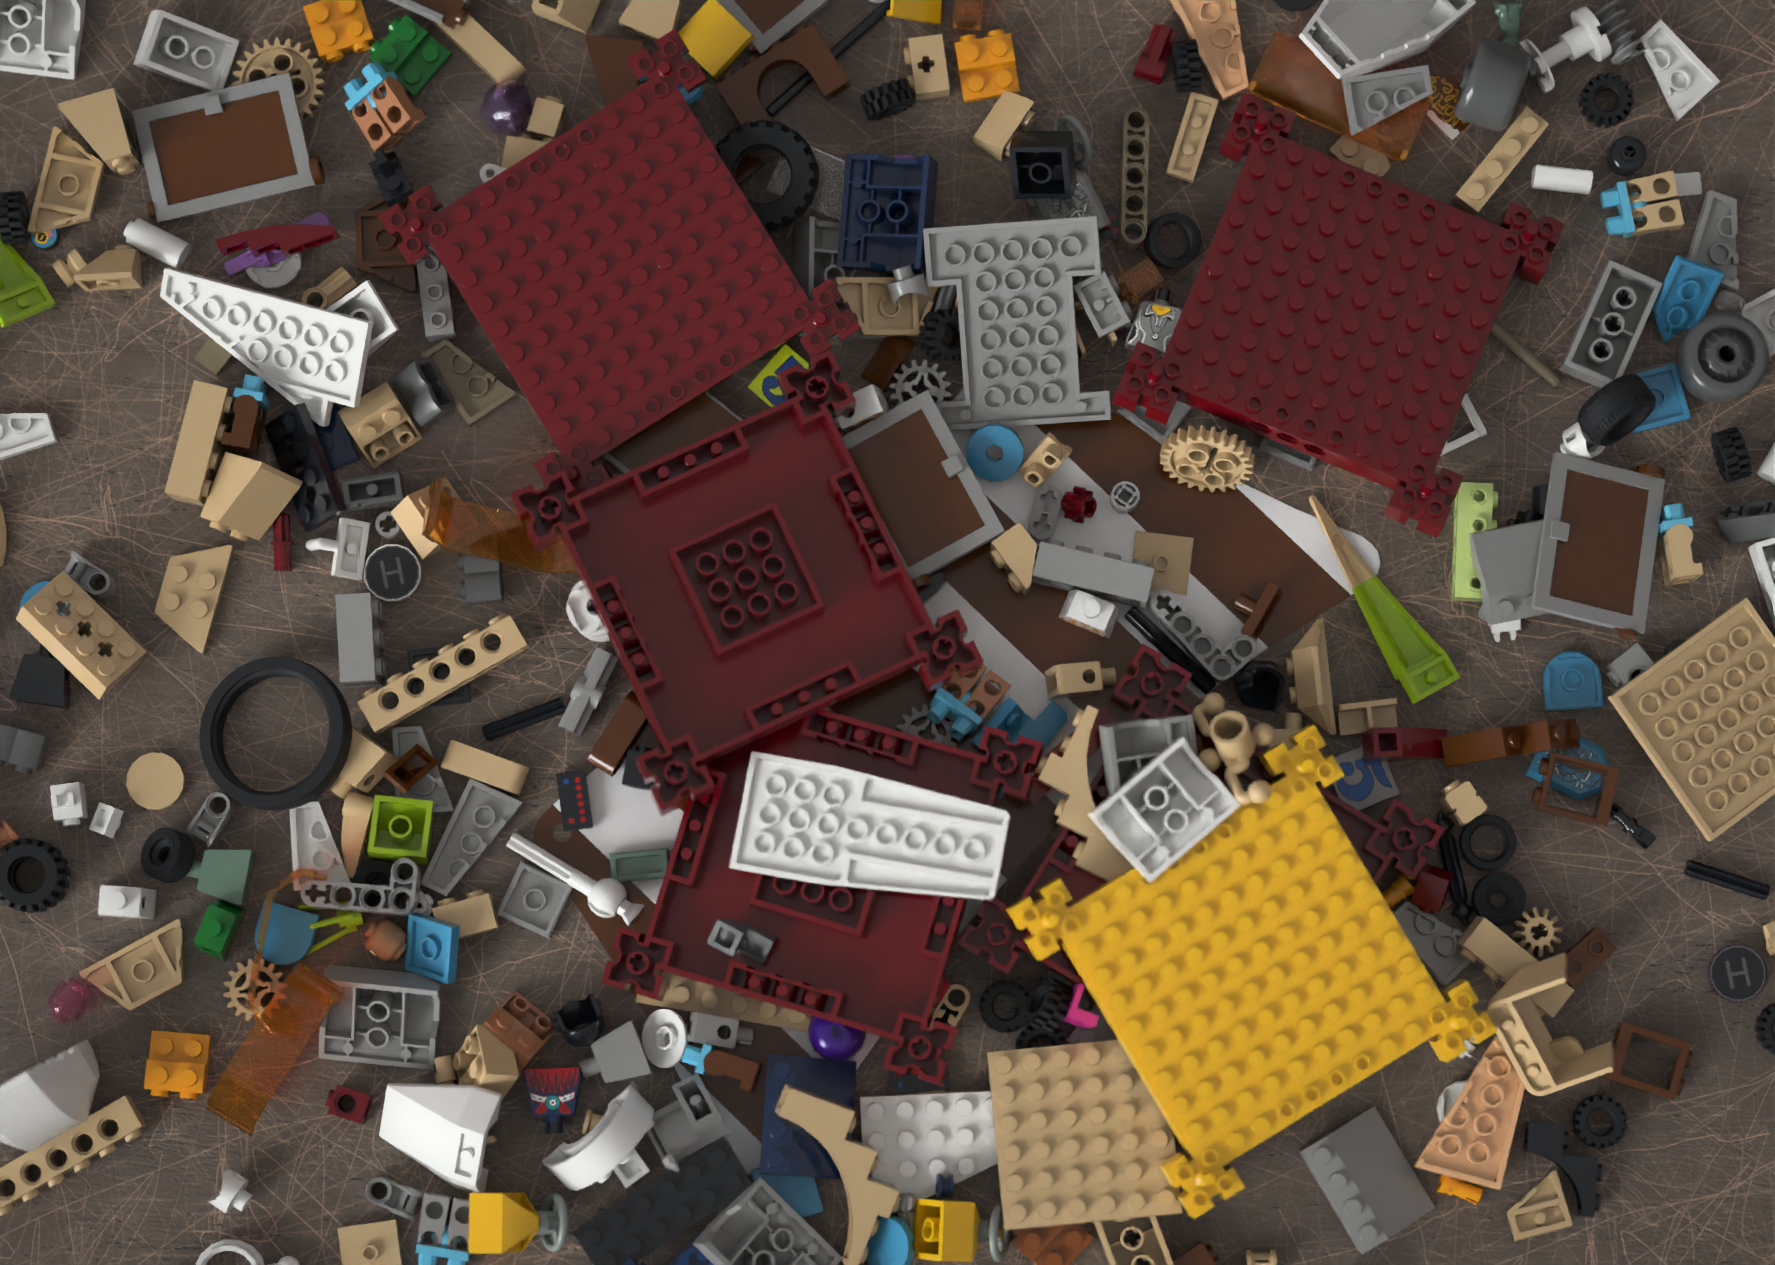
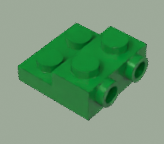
[369,15,452,98]

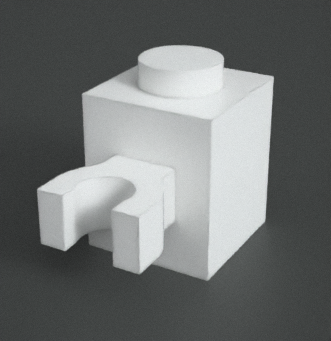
[50,782,88,826]

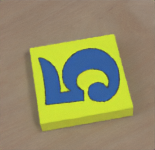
[748,344,809,408]

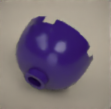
[808,1016,866,1061]

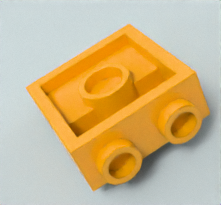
[303,0,376,63]
[954,30,1020,103]
[144,1030,212,1099]

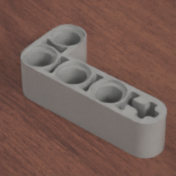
[1149,590,1257,683]
[300,858,421,916]

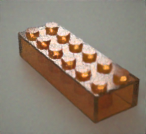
[1247,31,1432,163]

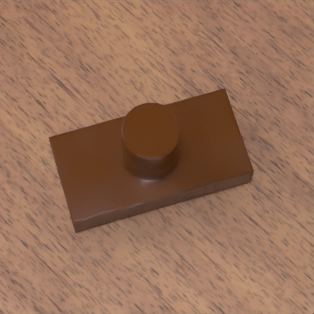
[1234,582,1283,642]

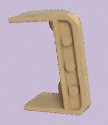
[1487,952,1614,1096]

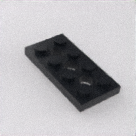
[264,403,347,532]

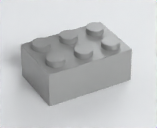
[335,592,387,688]

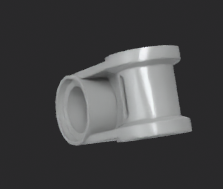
[58,551,117,599]
[186,792,236,849]
[365,1176,425,1220]

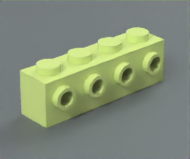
[1451,482,1498,602]

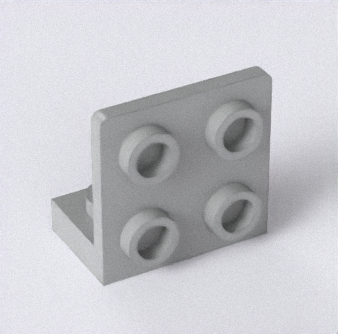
[1073,270,1134,339]

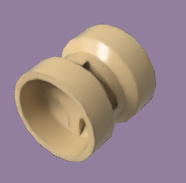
[52,248,88,288]

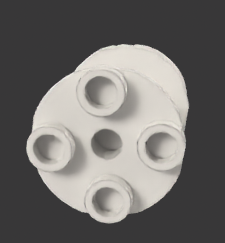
[1518,7,1612,93]
[566,580,610,642]

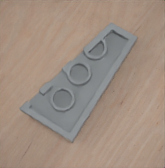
[420,778,523,897]

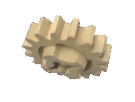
[223,958,288,1022]

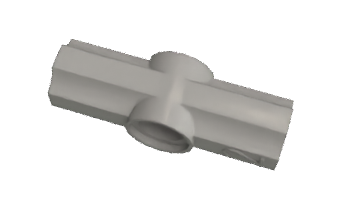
[558,647,619,737]

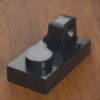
[368,149,414,208]

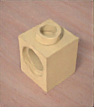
[527,95,567,139]

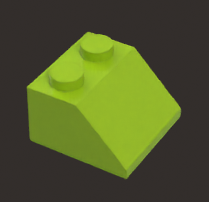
[367,795,434,865]

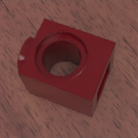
[1411,864,1454,913]
[326,1085,374,1124]

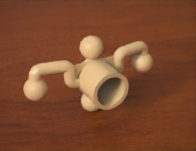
[1192,692,1275,804]

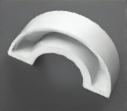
[542,1085,654,1191]

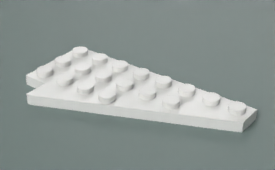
[160,268,373,427]
[860,1090,998,1212]

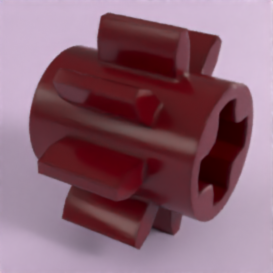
[1061,486,1097,524]

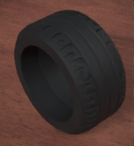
[1578,374,1656,446]

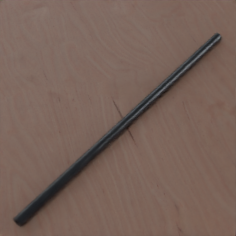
[766,0,891,116]

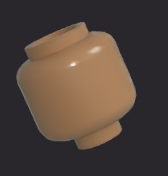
[363,919,407,962]

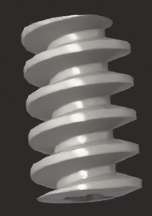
[1594,0,1646,65]

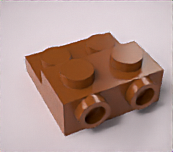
[1011,1224,1094,1265]

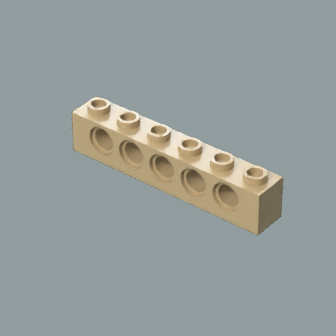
[357,614,530,735]
[0,1095,147,1217]

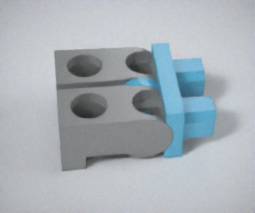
[415,1192,472,1265]

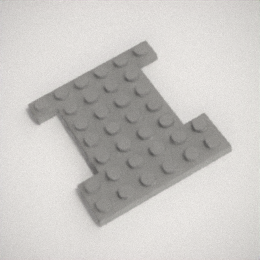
[923,216,1112,430]

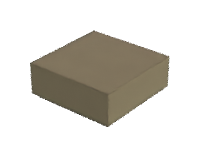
[194,337,233,376]

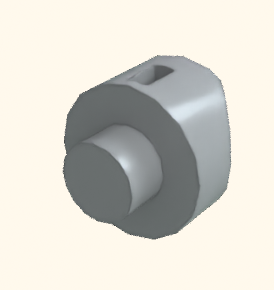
[887,264,930,306]

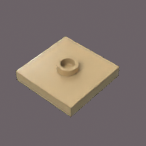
[1133,531,1194,595]
[337,1219,403,1265]

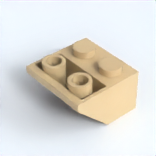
[531,0,601,34]
[973,90,1036,162]
[338,381,423,469]
[390,478,478,560]
[989,522,1037,596]
[453,1025,519,1103]

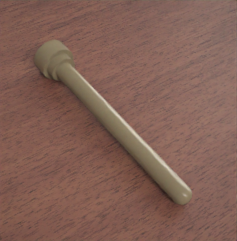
[1490,321,1561,387]

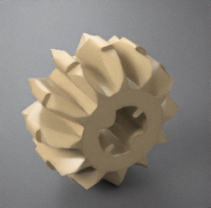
[1512,907,1563,957]

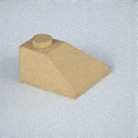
[74,245,142,291]

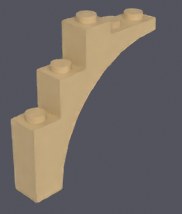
[1035,705,1133,882]
[775,1083,901,1265]

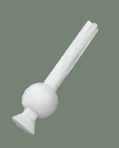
[506,833,645,927]

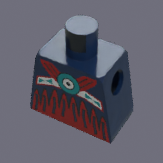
[524,1068,582,1134]

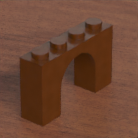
[716,23,852,125]

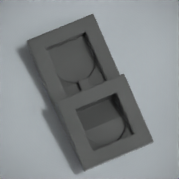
[707,917,777,966]

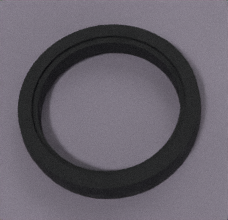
[199,657,352,811]

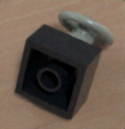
[1009,114,1092,199]

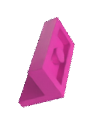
[1061,983,1099,1029]

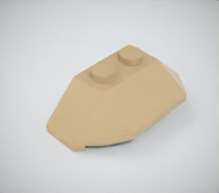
[1286,618,1336,736]

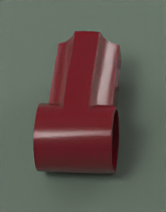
[1133,24,1177,85]

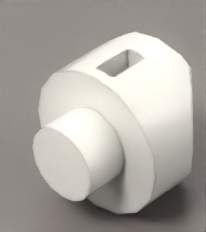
[1560,422,1605,460]
[207,1168,253,1214]

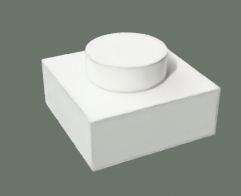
[89,802,124,838]
[613,1148,651,1188]

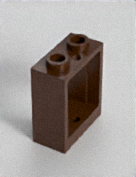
[1532,752,1621,827]
[1602,1022,1693,1100]

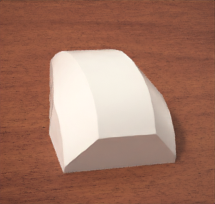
[1299,0,1476,79]
[0,1039,100,1152]

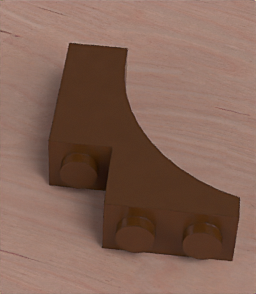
[1441,718,1580,767]

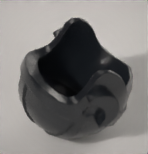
[1235,659,1285,711]
[551,993,604,1047]

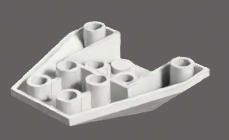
[379,1083,502,1193]

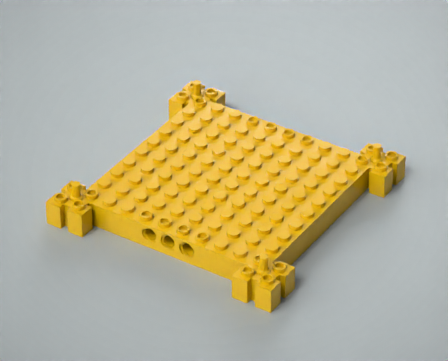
[1006,724,1498,1219]

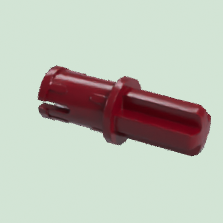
[271,513,294,571]

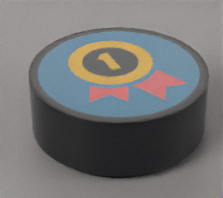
[29,229,60,251]

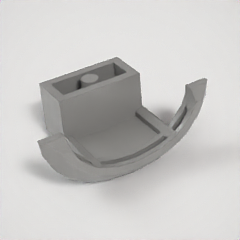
[629,1073,729,1172]

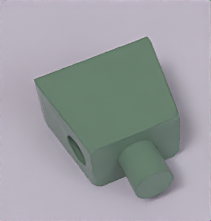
[186,850,256,907]

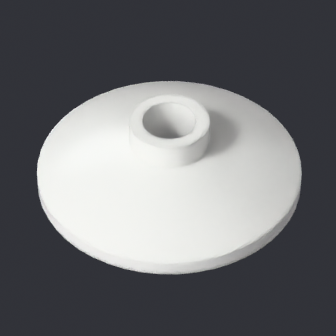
[642,1009,688,1068]

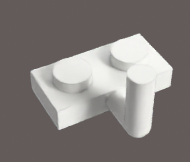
[306,518,370,580]

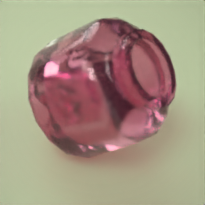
[47,978,91,1024]

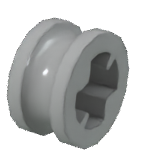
[375,511,402,539]

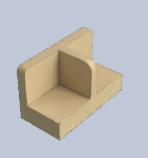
[1336,698,1398,737]

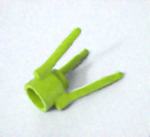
[298,900,364,955]

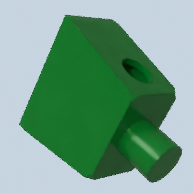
[194,899,247,961]

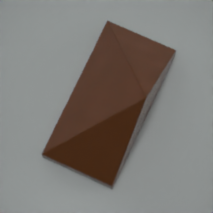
[860,336,916,392]
[383,744,439,794]

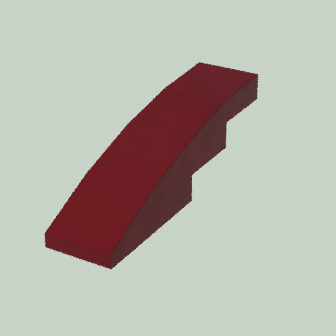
[216,224,340,258]

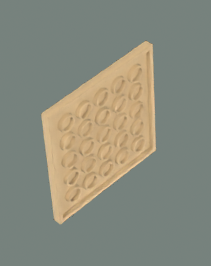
[1608,597,1775,842]
[987,1040,1182,1231]

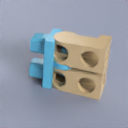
[1600,170,1684,238]
[1657,503,1704,586]

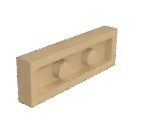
[1165,92,1219,183]

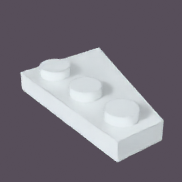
[289,801,351,891]

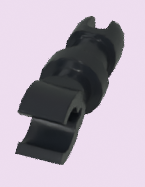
[1609,803,1656,849]

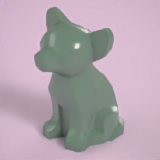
[1492,1,1523,47]

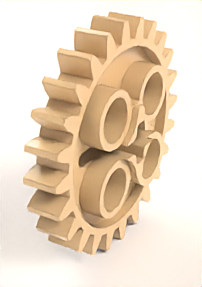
[231,37,326,124]
[1160,425,1255,493]

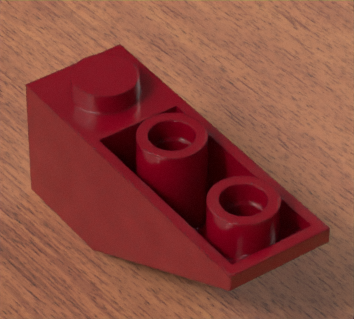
[1362,727,1448,762]

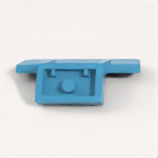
[971,697,1067,798]

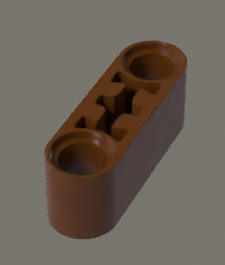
[587,690,649,777]

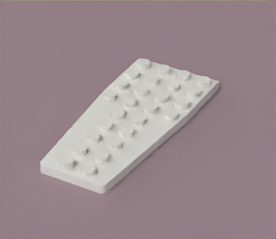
[729,751,1010,900]

